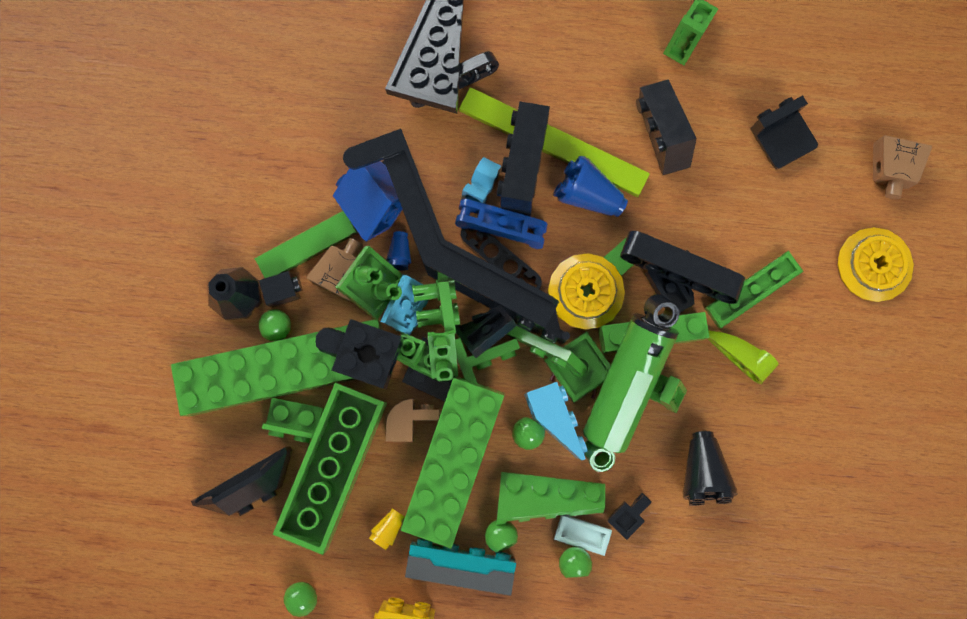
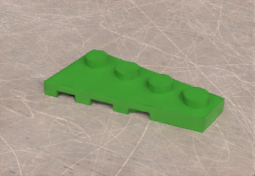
[496,472,605,525]

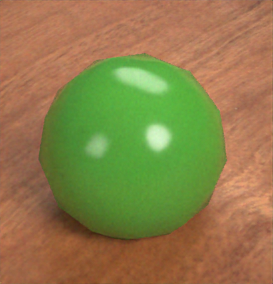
[258,309,291,341]
[512,417,545,450]
[485,520,518,553]
[559,547,592,578]
[284,582,317,617]

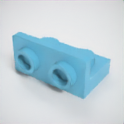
[380,275,429,335]

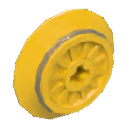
[837,227,914,302]
[548,253,625,330]

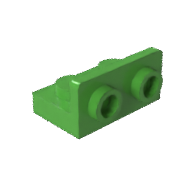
[262,398,324,443]

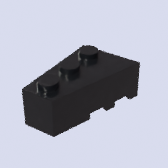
[636,79,697,176]

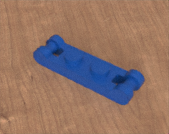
[455,199,548,249]

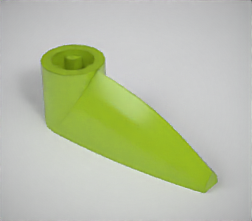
[707,330,779,384]

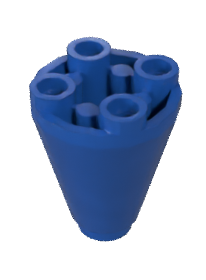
[553,156,628,217]

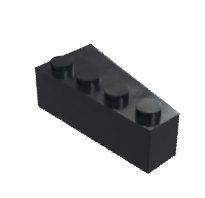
[497,101,550,217]

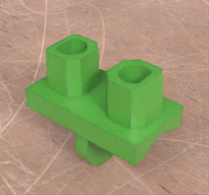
[427,330,458,381]

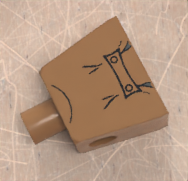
[873,135,932,199]
[307,238,364,304]

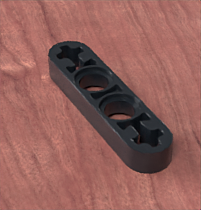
[410,51,499,108]
[460,228,542,290]

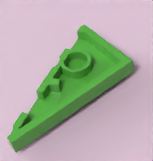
[506,326,588,376]

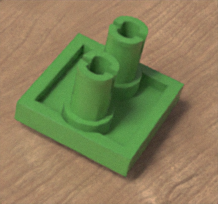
[335,246,402,319]
[412,272,460,333]

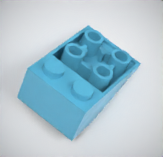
[524,382,587,460]

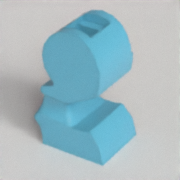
[461,157,502,204]

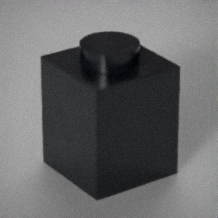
[259,271,302,308]

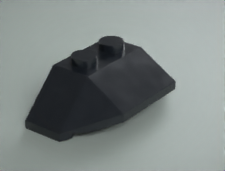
[191,446,292,516]

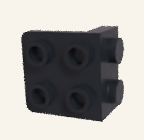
[750,95,818,169]

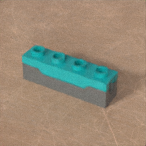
[405,538,516,596]

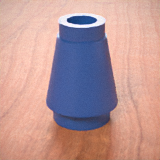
[386,231,411,271]

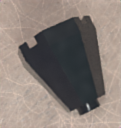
[207,267,262,320]

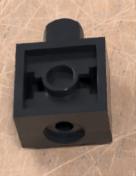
[315,319,404,389]

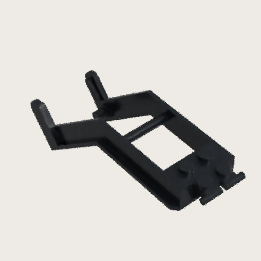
[343,128,570,345]

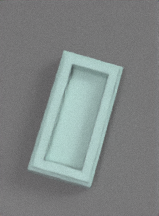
[554,515,612,556]

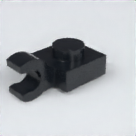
[607,493,652,540]

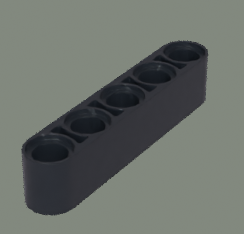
[620,231,745,304]

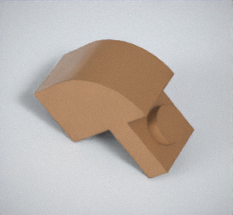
[386,399,440,442]

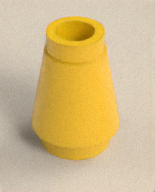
[369,509,405,550]

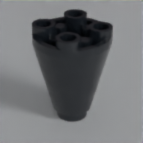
[683,431,738,506]

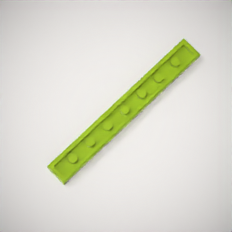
[459,87,650,197]

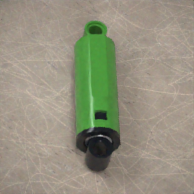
[583,294,679,472]

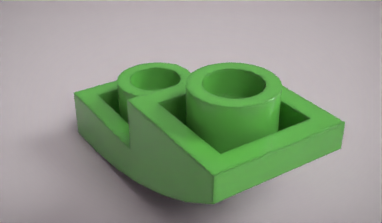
[397,332,440,382]

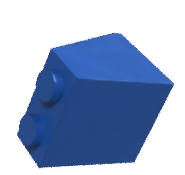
[333,161,403,241]

